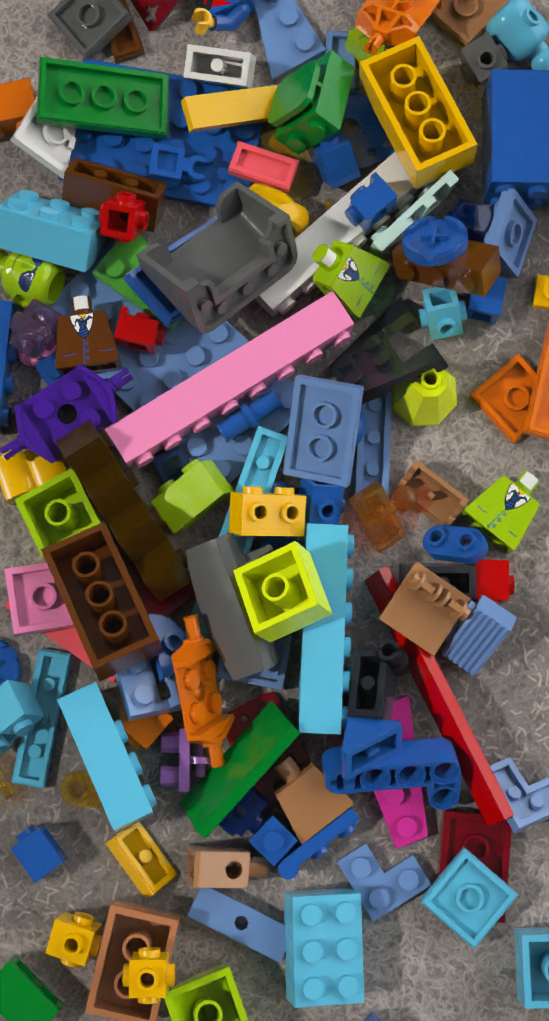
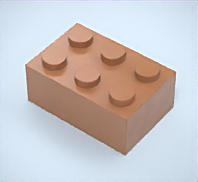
[85,899,182,1021]

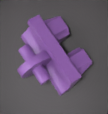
[160,728,211,792]

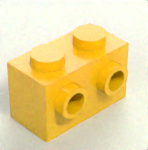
[229,486,306,536]

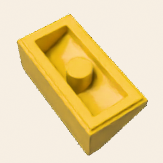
[105,822,178,899]

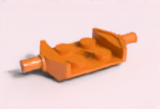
[355,0,444,56]
[171,615,235,768]

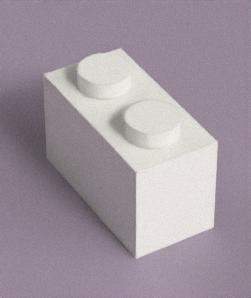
[183,44,256,89]

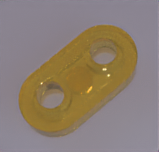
[60,771,104,809]

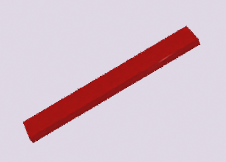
[365,566,514,826]

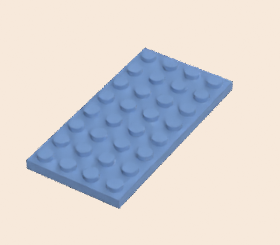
[35,240,294,485]

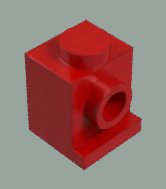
[114,306,167,355]

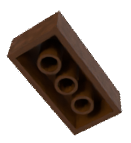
[41,522,163,681]

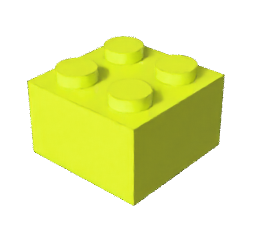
[233,541,332,643]

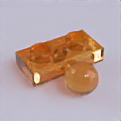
[349,481,418,553]

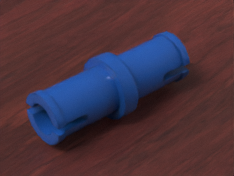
[216,389,283,443]

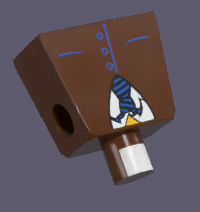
[55,296,123,377]

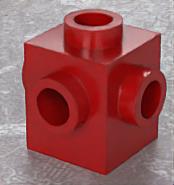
[99,192,149,243]

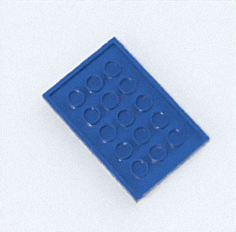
[57,58,263,208]

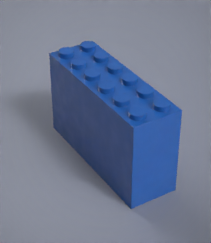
[482,69,549,211]

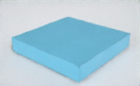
[419,847,519,949]

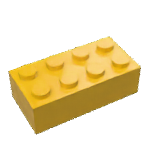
[359,36,478,189]

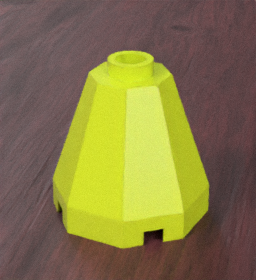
[391,369,457,427]

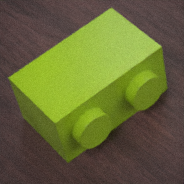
[151,459,234,534]

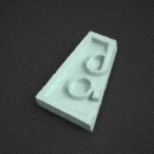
[368,169,459,258]

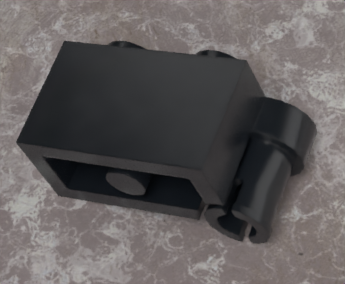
[347,639,411,720]

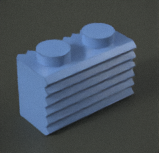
[441,594,517,676]

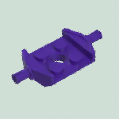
[0,364,134,463]

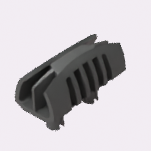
[186,534,302,680]

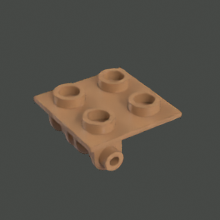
[379,561,471,656]

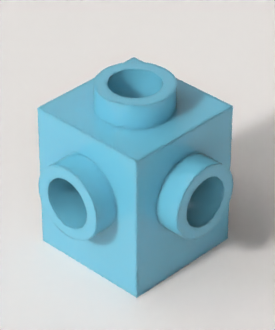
[418,287,467,341]

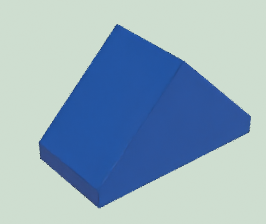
[341,716,402,781]

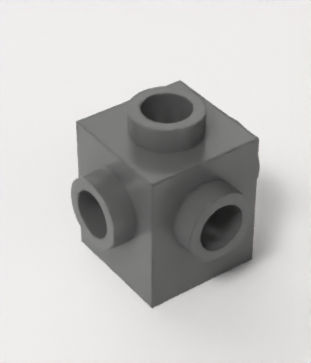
[458,32,509,89]

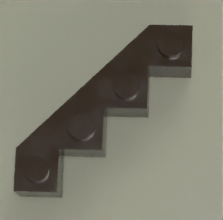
[56,419,192,603]

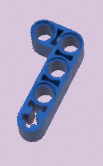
[321,738,461,810]

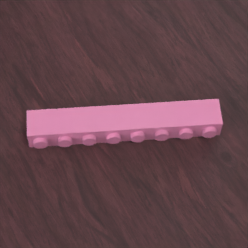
[105,291,354,468]

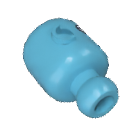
[486,0,549,70]

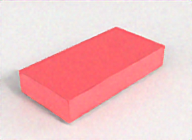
[228,141,299,194]

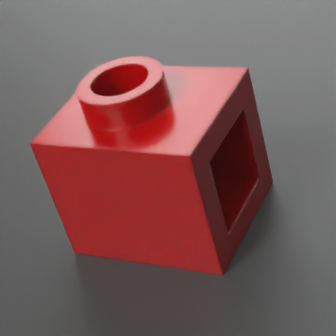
[471,559,515,606]

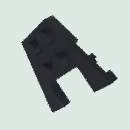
[329,297,449,405]

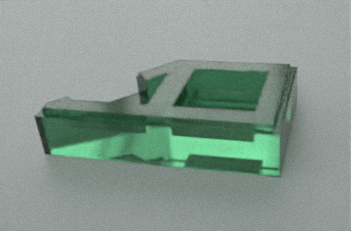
[350,273,399,324]

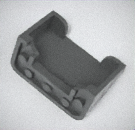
[136,181,298,333]

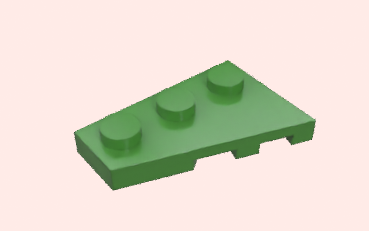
[92,235,182,332]

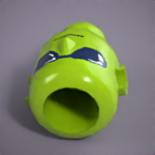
[0,248,66,308]

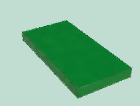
[36,57,169,139]
[180,701,300,838]

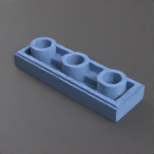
[187,888,286,963]

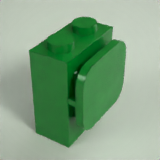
[268,50,355,155]

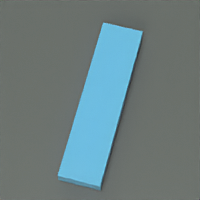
[11,648,73,788]

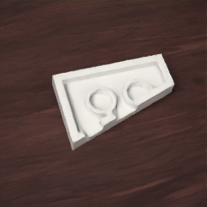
[10,97,76,180]

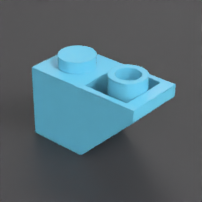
[0,680,44,755]

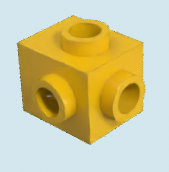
[45,911,103,968]
[123,947,175,1004]

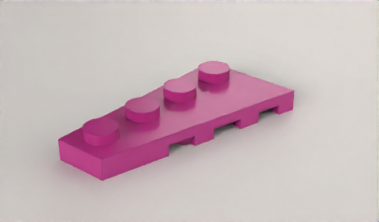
[373,695,428,849]

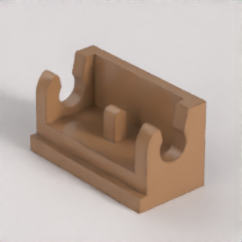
[393,460,470,526]

